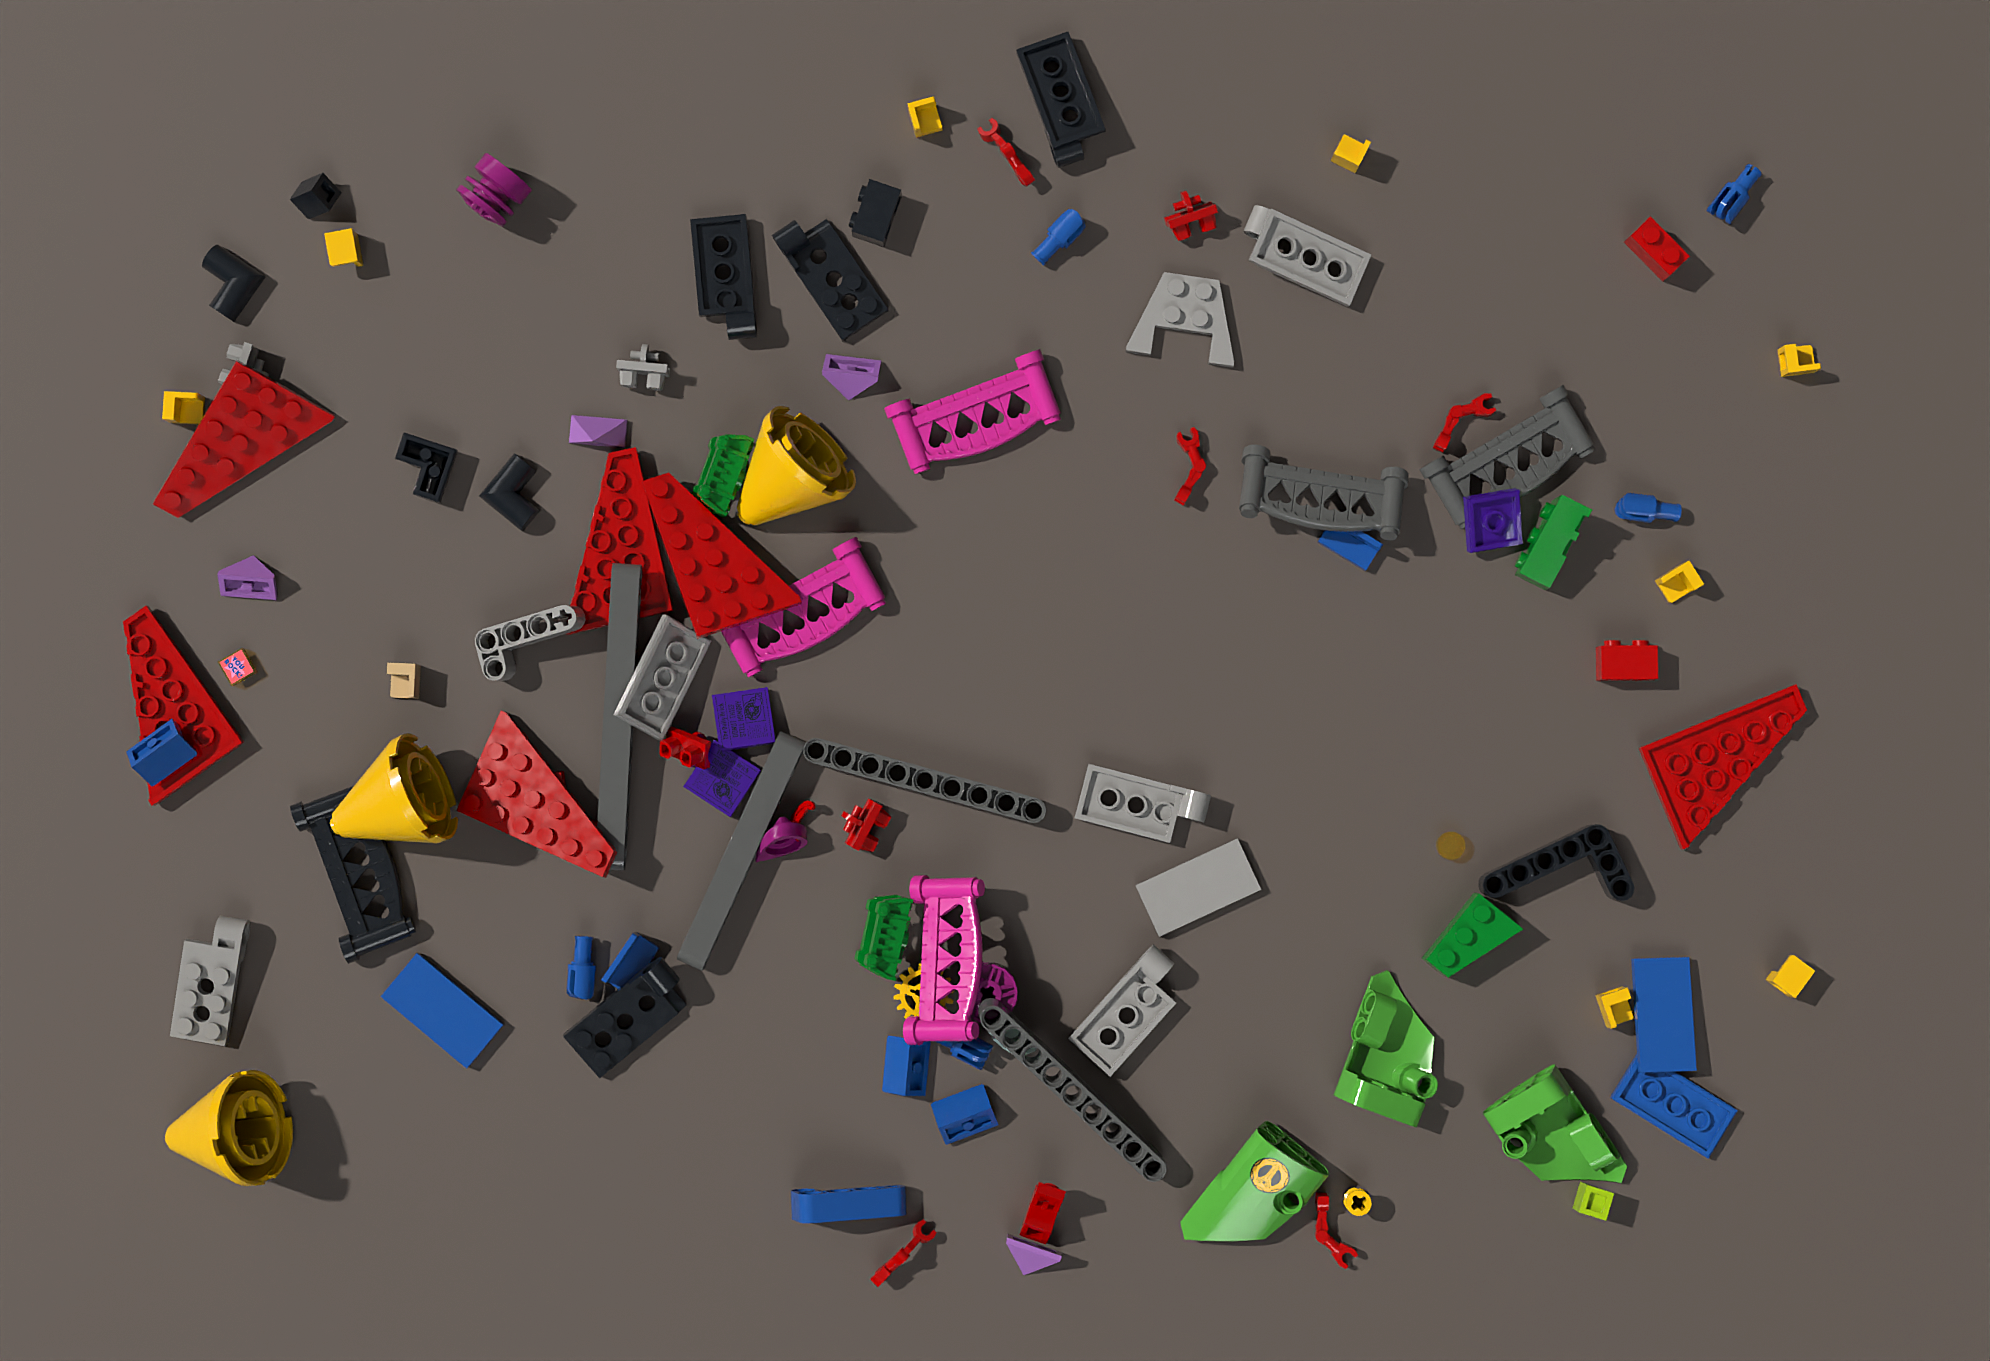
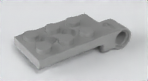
[1074,764,1211,843]
[170,915,250,1046]
[1068,944,1176,1077]

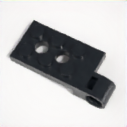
[690,214,757,340]

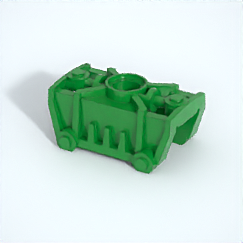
[691,434,754,517]
[854,894,913,981]

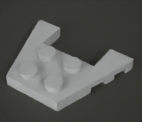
[1126,272,1234,368]

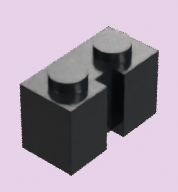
[849,179,902,247]

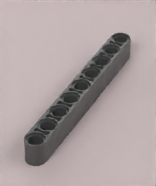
[677,731,806,971]
[803,738,1046,823]
[978,998,1167,1182]

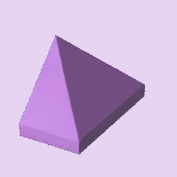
[822,354,881,400]
[569,415,628,448]
[217,555,278,600]
[1006,1234,1062,1275]

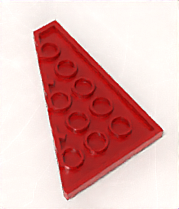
[566,447,674,635]
[642,472,802,639]
[123,606,245,806]

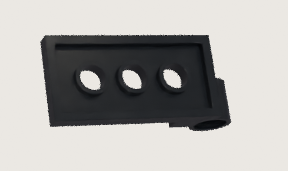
[1016,32,1106,168]
[772,219,889,342]
[563,957,687,1079]

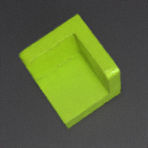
[1572,1182,1614,1221]

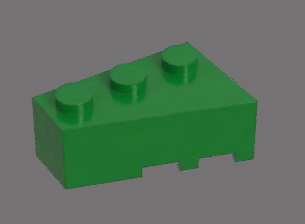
[1514,495,1592,590]
[1422,893,1523,978]

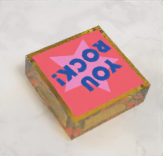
[218,648,258,686]

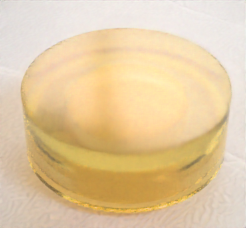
[1436,832,1465,860]

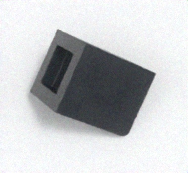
[290,173,342,219]

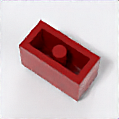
[1624,216,1690,282]
[1596,640,1658,681]

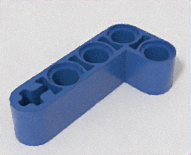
[791,1185,906,1223]

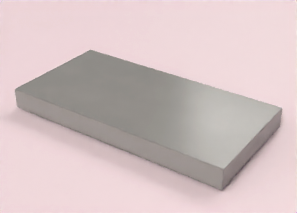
[613,615,711,741]
[1135,838,1261,937]

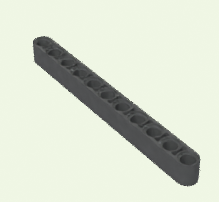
[597,563,642,871]

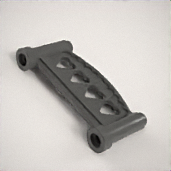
[1419,385,1595,529]
[1239,445,1409,541]

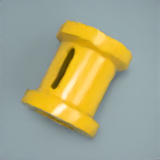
[1343,1187,1372,1216]

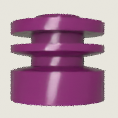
[456,153,532,227]
[958,962,1017,1023]

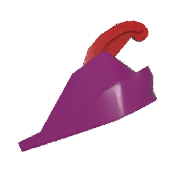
[755,800,815,862]

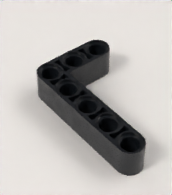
[1478,824,1635,901]

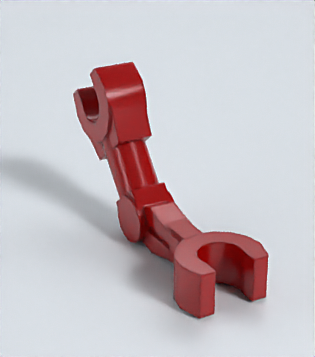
[977,118,1035,187]
[1433,393,1496,453]
[1174,427,1206,506]
[1315,1192,1358,1269]
[870,1219,937,1287]

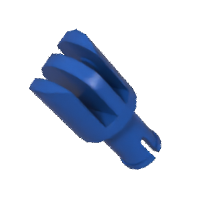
[1706,164,1762,224]
[1031,209,1086,266]
[1614,493,1682,523]
[567,936,596,1000]
[935,1037,993,1070]

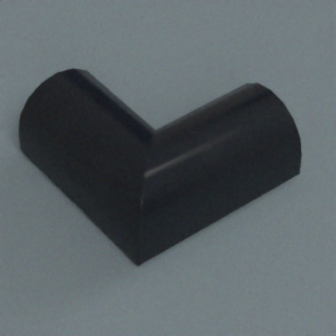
[202,245,265,322]
[395,432,458,503]
[479,453,540,532]

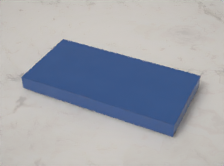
[380,953,504,1069]
[1631,957,1697,1073]
[1610,1054,1738,1159]

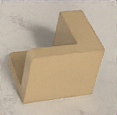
[387,663,421,699]

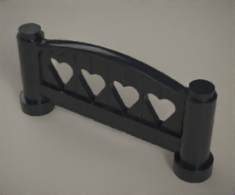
[290,785,417,964]

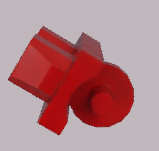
[1164,191,1218,241]
[659,726,711,770]
[841,798,891,852]

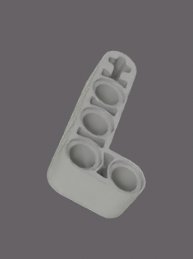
[475,605,586,681]

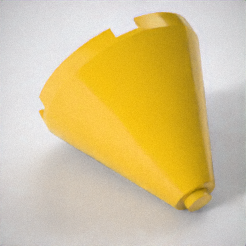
[737,406,856,525]
[330,733,458,843]
[165,1070,293,1186]

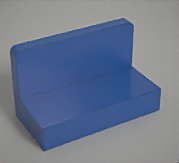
[1317,530,1383,571]
[126,719,197,786]
[601,932,660,989]
[882,1036,931,1096]
[931,1084,998,1145]

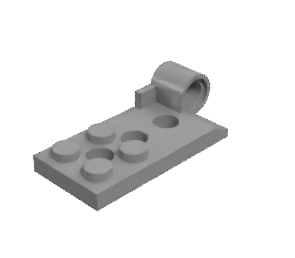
[1243,205,1371,307]

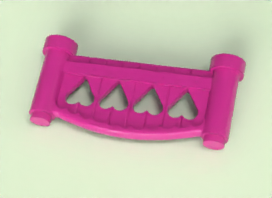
[884,349,1061,475]
[721,537,886,678]
[903,875,985,1045]

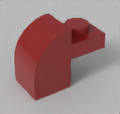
[1019,1182,1066,1245]

